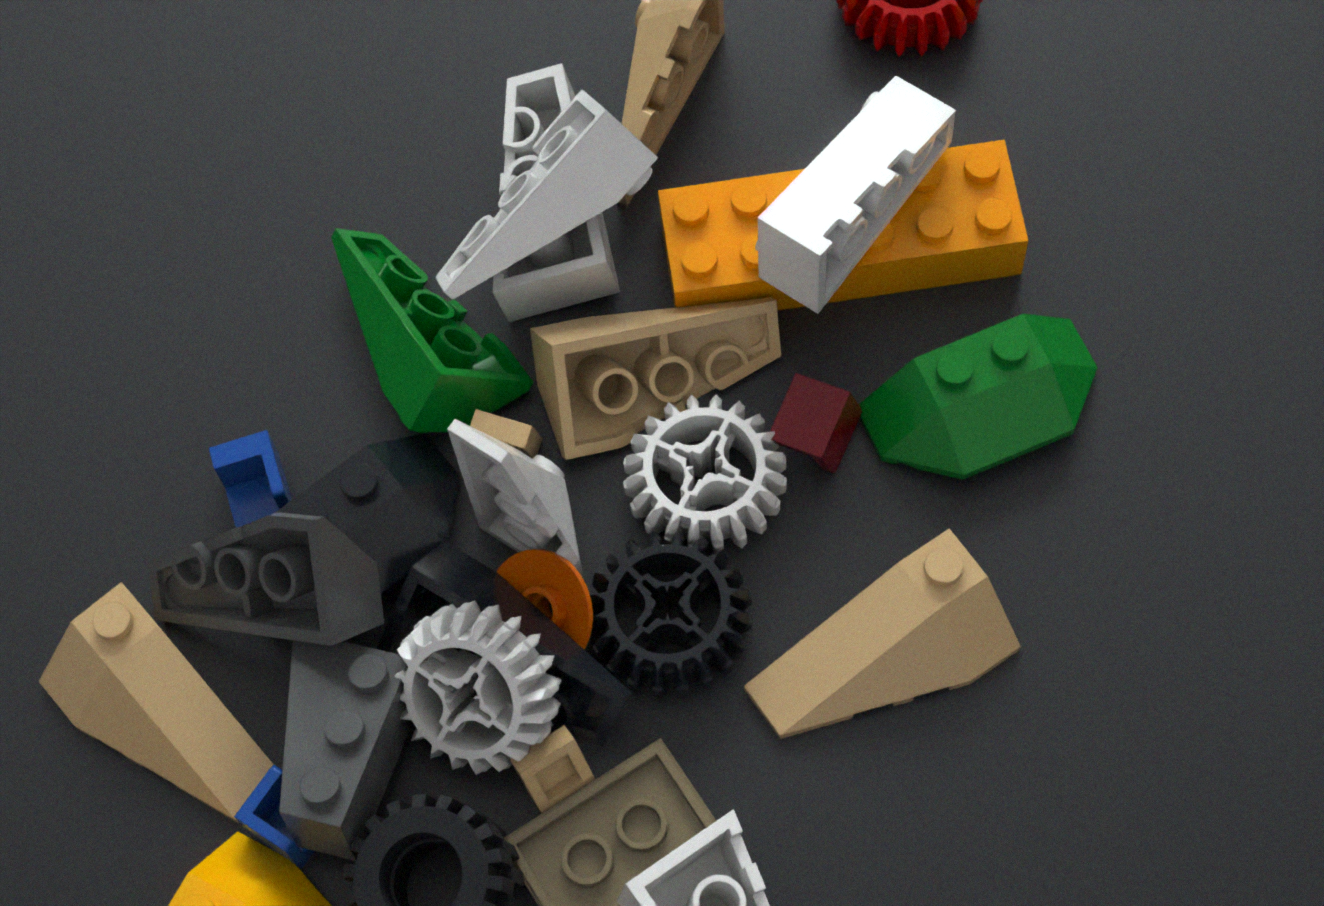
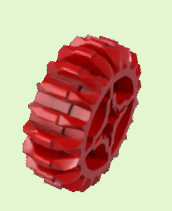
[836,0,983,57]

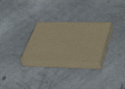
[504,738,716,906]

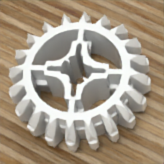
[623,394,787,553]
[395,600,561,775]

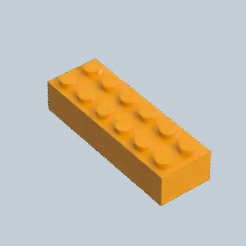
[658,139,1029,311]

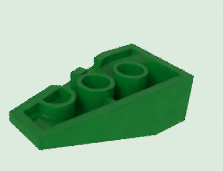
[331,228,534,433]

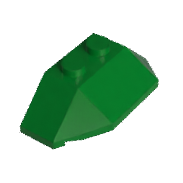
[859,314,1098,480]

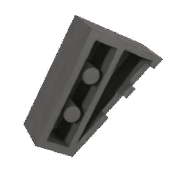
[279,640,413,861]

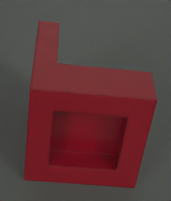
[770,373,862,474]

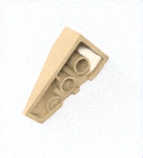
[39,582,274,823]

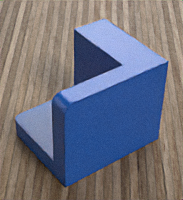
[209,430,292,528]
[234,765,315,870]

